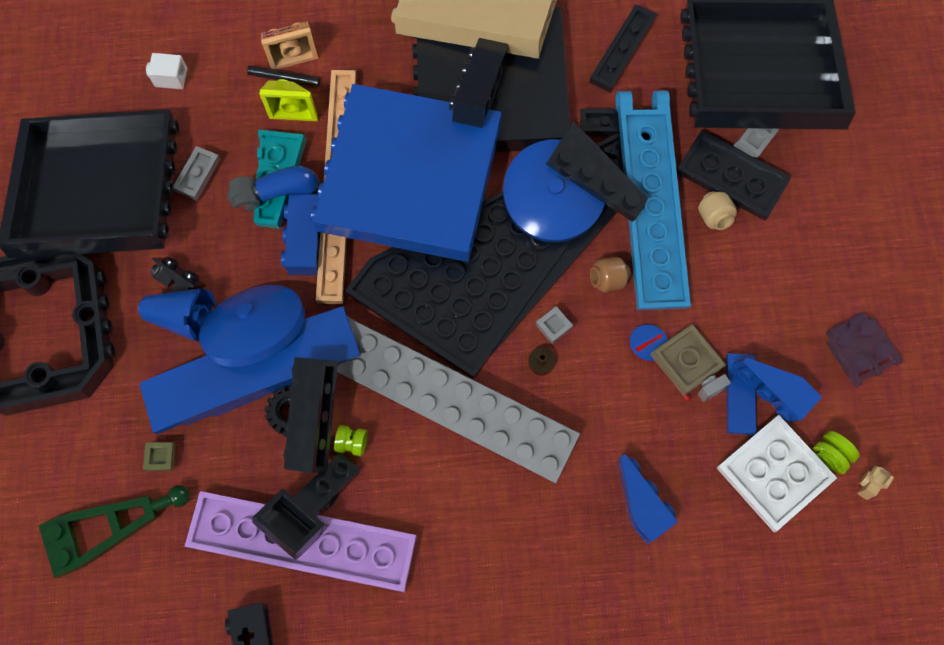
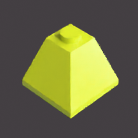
[259,79,318,122]

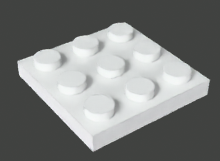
[717,415,837,532]

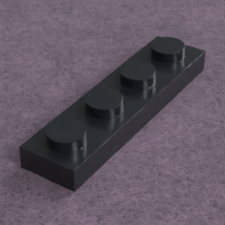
[589,4,657,93]

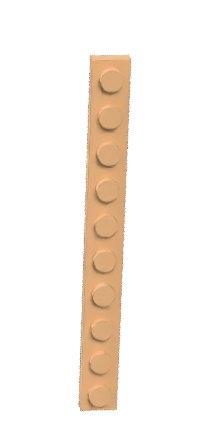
[316,70,357,304]

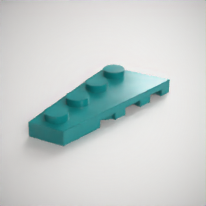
[254,129,307,229]

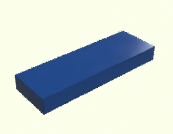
[726,353,756,435]

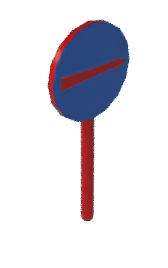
[629,325,691,401]

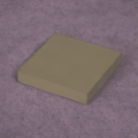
[650,324,726,396]

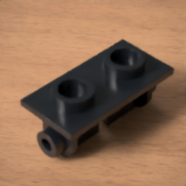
[150,256,206,292]

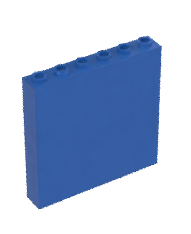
[311,84,502,262]

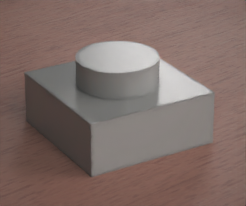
[536,306,573,344]
[697,374,731,403]

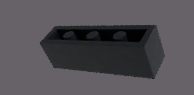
[449,38,508,128]
[283,357,338,474]

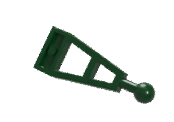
[38,485,190,578]

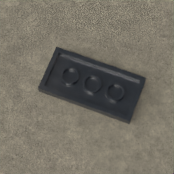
[677,130,791,221]

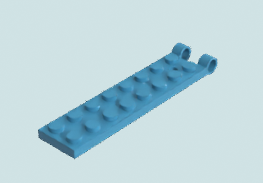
[615,90,691,311]

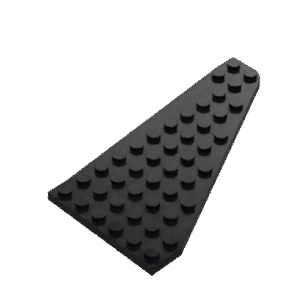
[345,132,648,379]

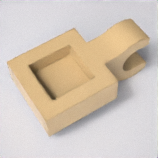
[857,466,894,500]

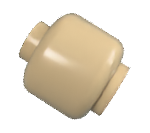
[698,192,737,230]

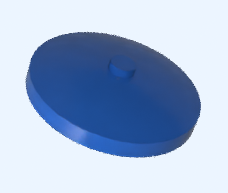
[503,139,605,242]
[199,285,305,367]

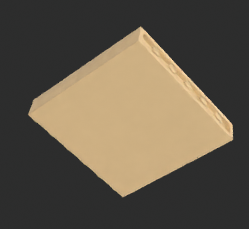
[391,0,557,59]

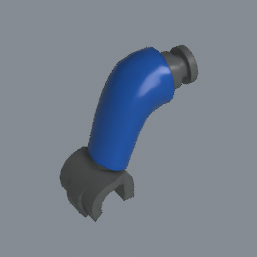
[227,166,323,212]

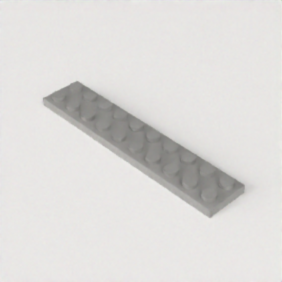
[337,317,580,483]

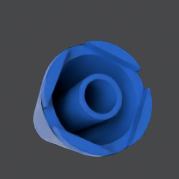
[138,289,216,341]

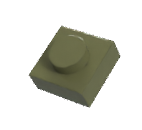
[143,442,176,472]

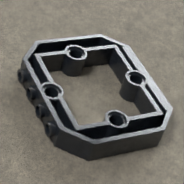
[0,254,116,416]

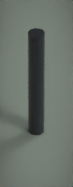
[247,65,320,87]

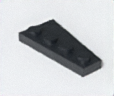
[546,121,648,222]

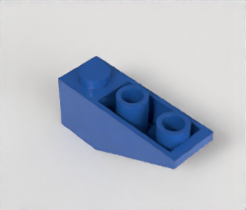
[732,358,822,422]
[617,454,678,545]

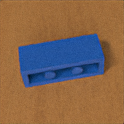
[281,194,320,276]

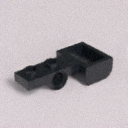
[252,453,361,560]

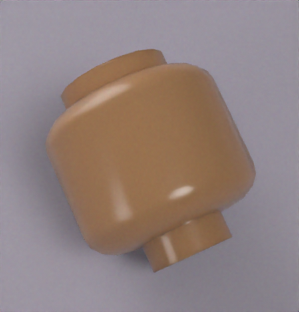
[589,257,631,293]

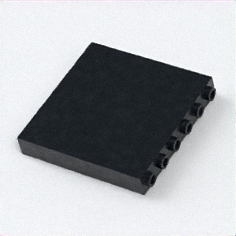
[412,7,570,152]
[0,109,179,258]

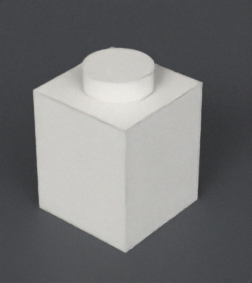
[146,53,188,89]

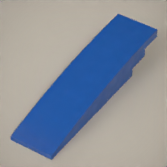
[139,306,361,434]

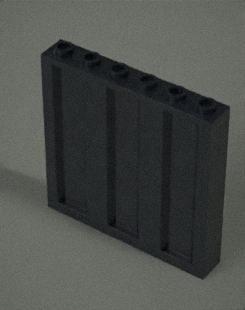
[680,0,855,130]

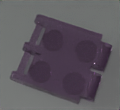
[826,312,903,387]

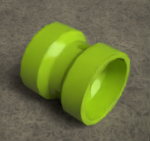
[334,425,368,457]

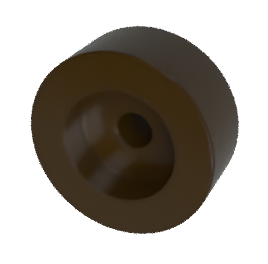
[528,347,555,376]

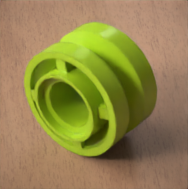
[813,431,860,474]

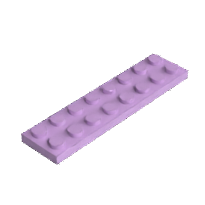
[185,491,417,593]

